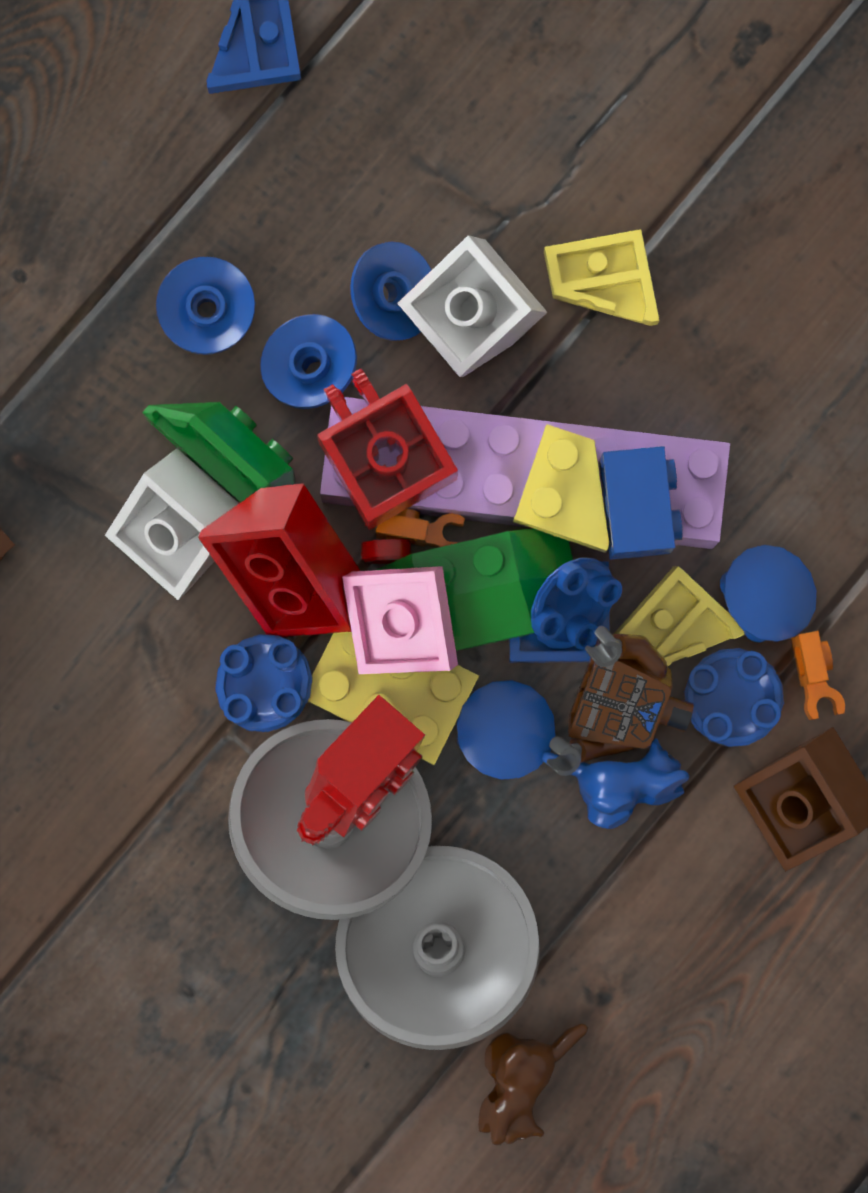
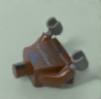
[546,626,694,776]

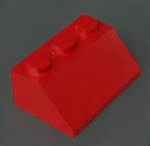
[198,483,360,637]

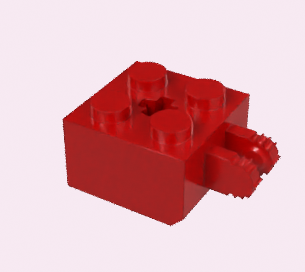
[317,368,458,530]
[296,695,425,846]

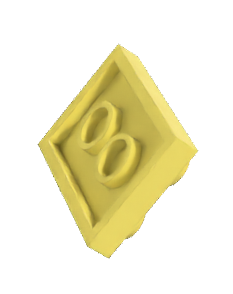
[308,632,479,765]

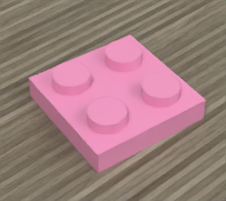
[342,566,458,674]

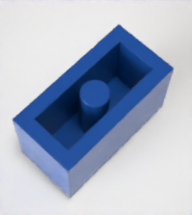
[599,446,683,560]

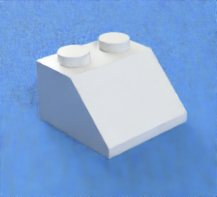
[398,236,547,377]
[105,449,239,600]

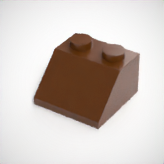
[733,727,868,872]

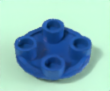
[720,545,817,643]
[531,558,622,650]
[215,634,313,732]
[684,648,784,747]
[457,680,556,779]

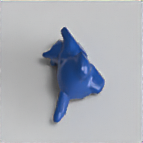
[542,738,689,829]

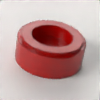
[361,539,411,564]

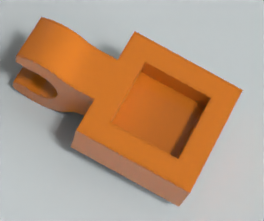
[376,509,465,548]
[791,631,845,720]

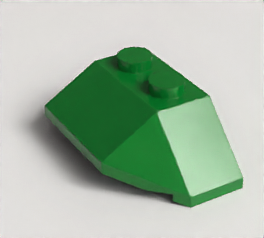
[142,402,295,503]
[376,529,574,651]

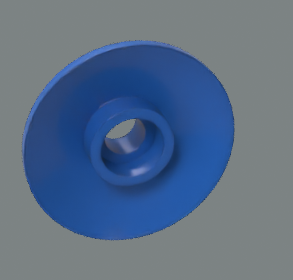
[350,242,431,341]
[156,257,255,355]
[260,314,357,409]

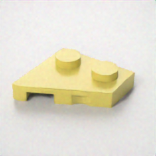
[544,229,660,326]
[513,424,609,553]
[614,566,744,666]

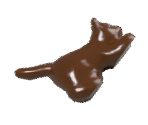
[478,1024,588,1145]

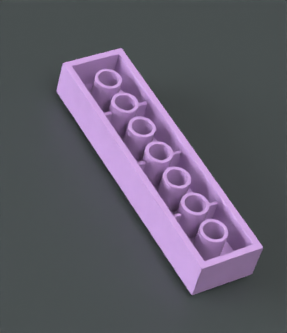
[320,397,730,549]

